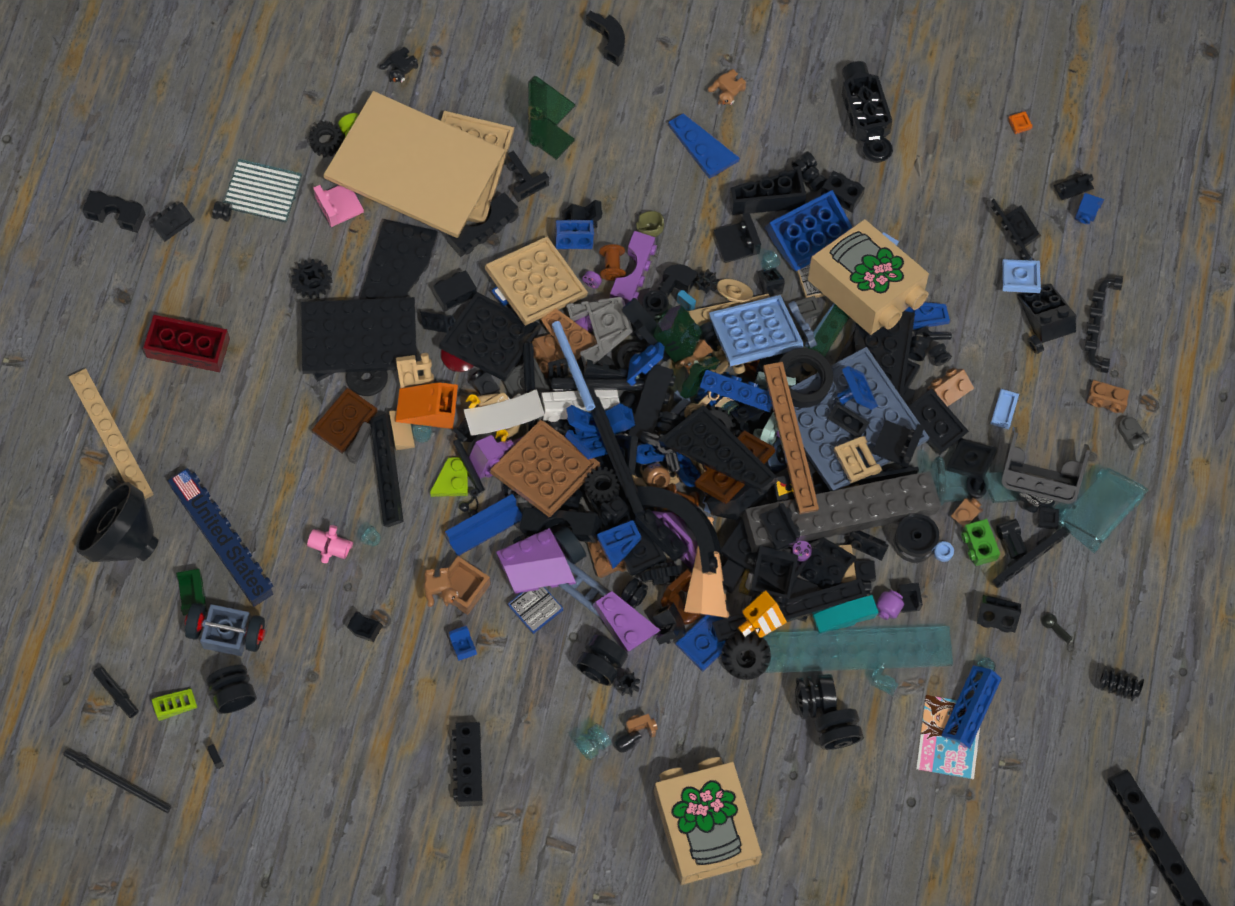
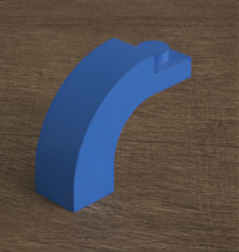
[566,403,635,435]

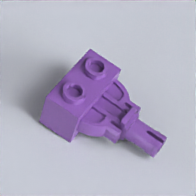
[469,435,524,479]

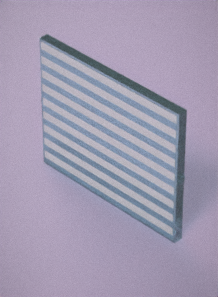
[223,159,302,223]

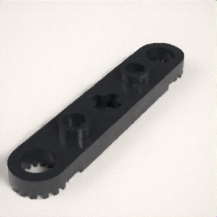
[992,526,1070,588]

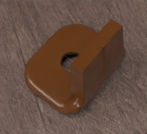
[661,569,702,625]

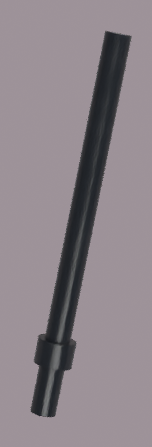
[63,749,171,814]

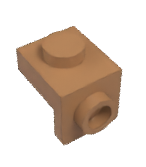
[951,498,983,527]
[626,714,658,738]

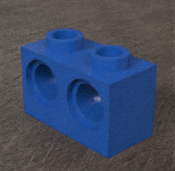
[555,220,594,249]

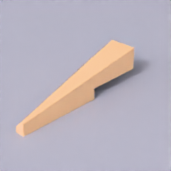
[684,517,729,618]

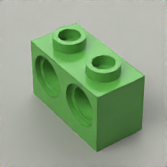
[961,519,1000,566]

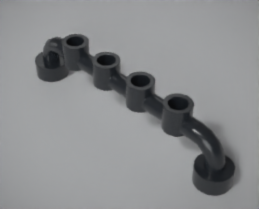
[1084,275,1123,373]

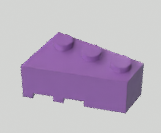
[593,591,661,653]

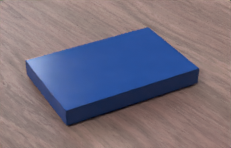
[675,615,730,672]

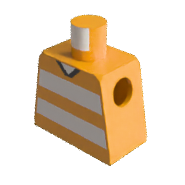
[738,591,787,637]

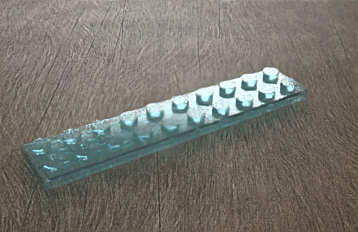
[761,626,953,673]

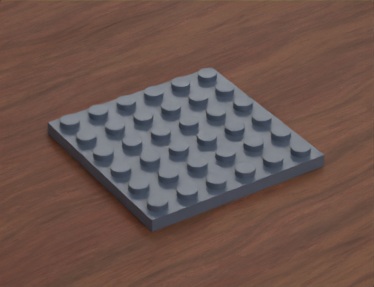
[791,347,929,491]

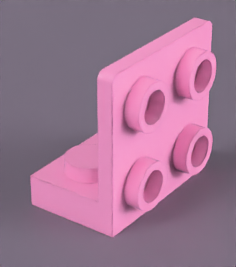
[313,185,364,227]

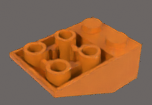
[395,382,458,429]

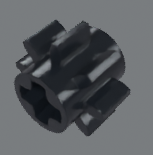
[695,269,720,294]
[616,671,640,697]

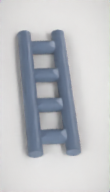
[558,558,610,618]

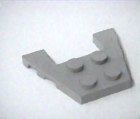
[567,297,633,367]

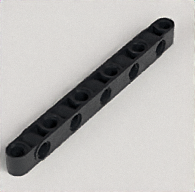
[1107,769,1211,906]

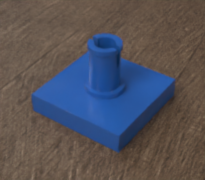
[837,366,878,410]

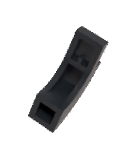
[586,10,625,67]

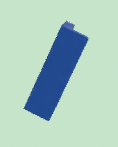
[445,494,522,556]

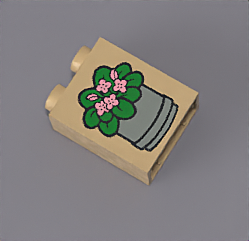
[808,219,929,335]
[654,757,762,885]

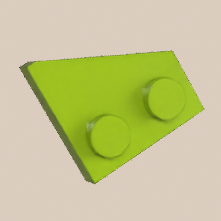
[430,457,468,497]

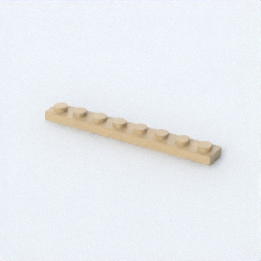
[69,368,154,499]

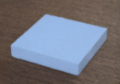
[1002,259,1041,293]

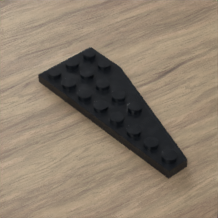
[360,219,438,299]
[853,311,915,397]

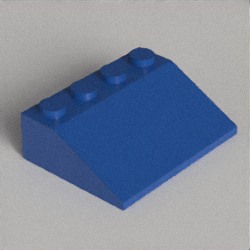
[765,190,853,272]

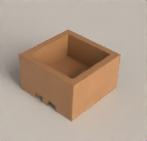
[436,556,490,615]

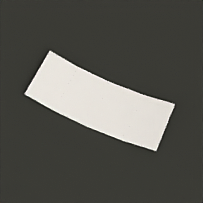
[464,389,545,435]

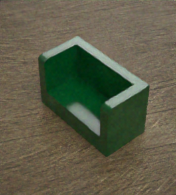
[176,569,207,616]

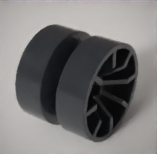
[575,634,628,686]

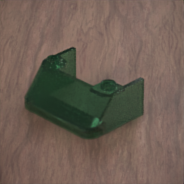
[528,76,576,160]

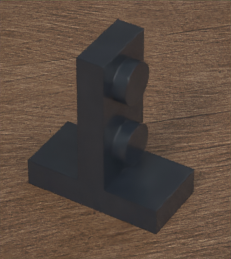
[506,150,549,202]

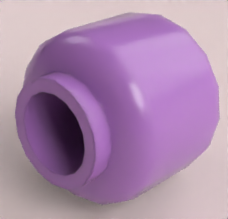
[876,590,904,620]

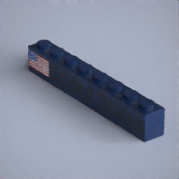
[168,468,274,607]

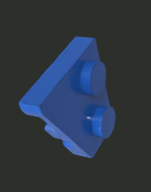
[627,342,664,386]
[565,430,608,460]

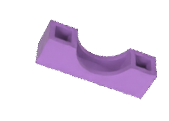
[610,231,657,305]

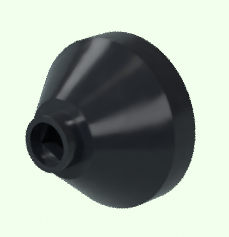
[76,482,159,562]

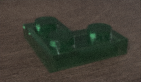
[680,356,720,399]

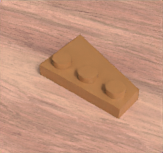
[541,309,597,362]

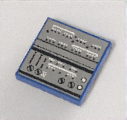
[508,587,563,634]

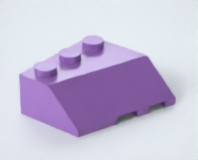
[496,528,576,593]

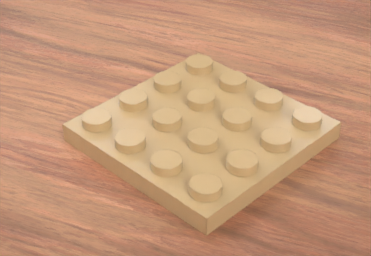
[485,236,588,326]

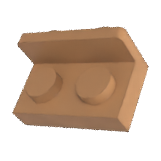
[1087,380,1130,413]

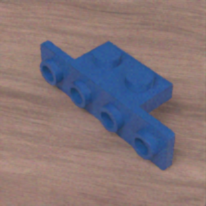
[700,370,772,412]

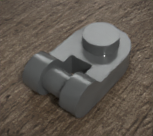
[1118,416,1150,450]

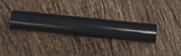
[453,439,485,494]

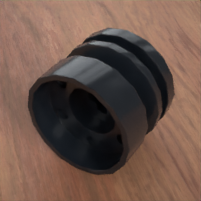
[206,664,257,714]
[795,674,837,720]

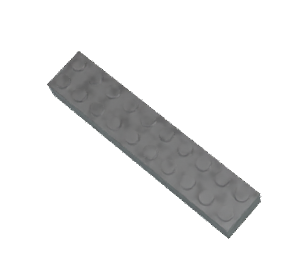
[742,471,941,553]

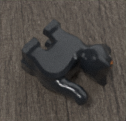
[379,46,418,83]

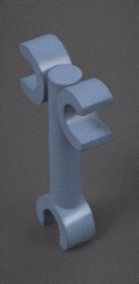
[788,301,817,348]

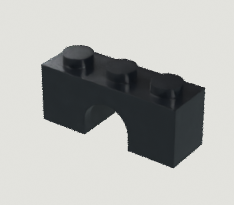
[82,191,146,233]

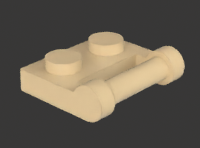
[834,436,882,483]

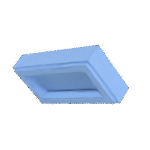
[990,389,1019,430]

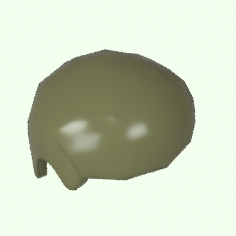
[636,211,664,237]

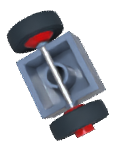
[185,603,265,656]

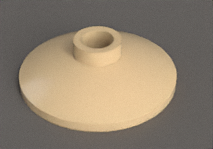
[717,279,753,302]

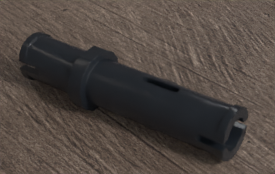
[93,666,139,718]

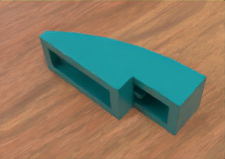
[812,595,879,634]

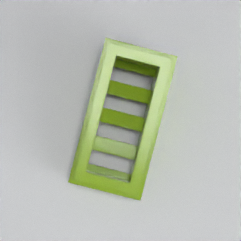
[151,689,198,721]

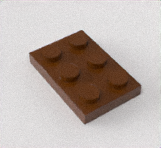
[312,388,378,454]

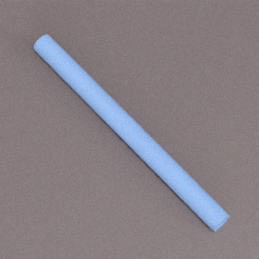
[552,321,595,411]

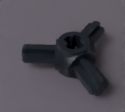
[641,431,681,472]

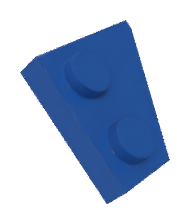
[597,520,641,569]

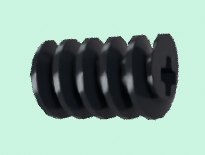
[1099,666,1144,701]

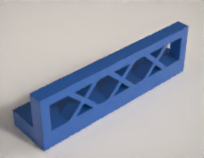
[941,665,1002,749]

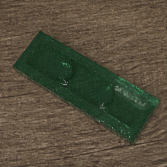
[808,304,850,357]

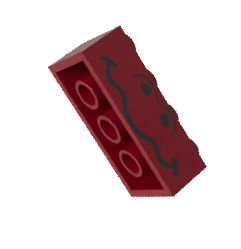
[143,315,230,373]

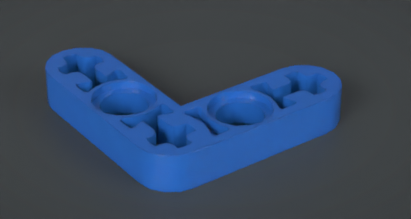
[636,444,701,487]

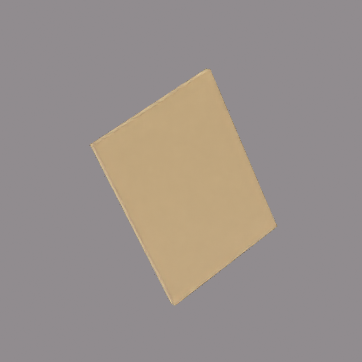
[324,91,505,238]

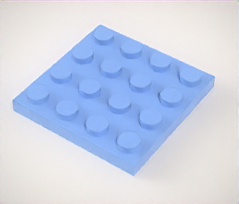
[709,295,803,367]

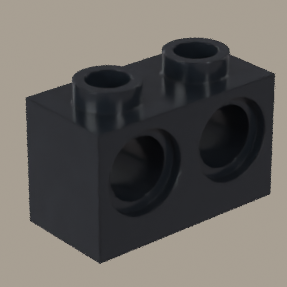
[821,170,865,212]
[730,404,774,434]
[977,595,1021,633]

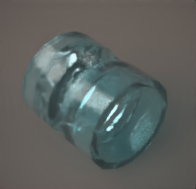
[574,723,612,761]

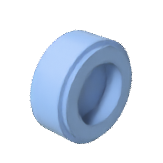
[934,541,954,562]

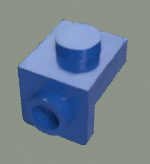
[449,626,477,661]

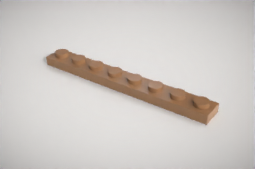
[763,362,819,515]

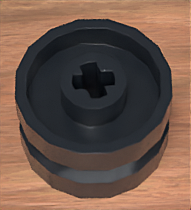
[893,514,939,563]
[814,709,864,750]

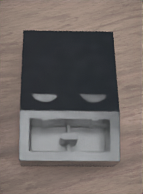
[1017,284,1076,343]

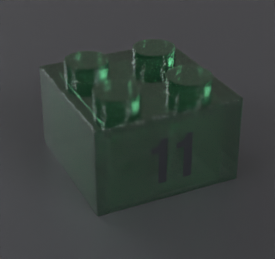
[653,305,702,362]

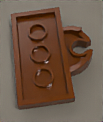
[695,430,775,504]

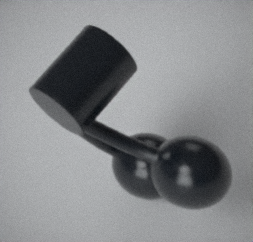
[459,489,478,517]

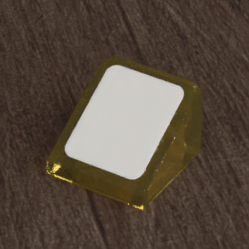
[739,569,758,596]

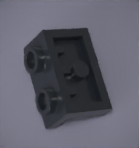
[150,202,195,242]
[759,502,801,551]

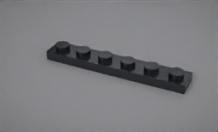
[370,413,404,528]

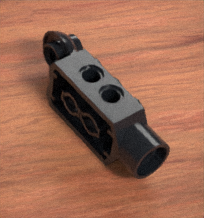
[842,61,893,163]

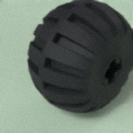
[721,632,771,680]

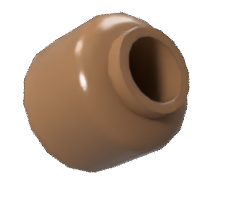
[643,463,670,489]

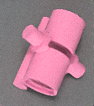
[307,525,353,563]

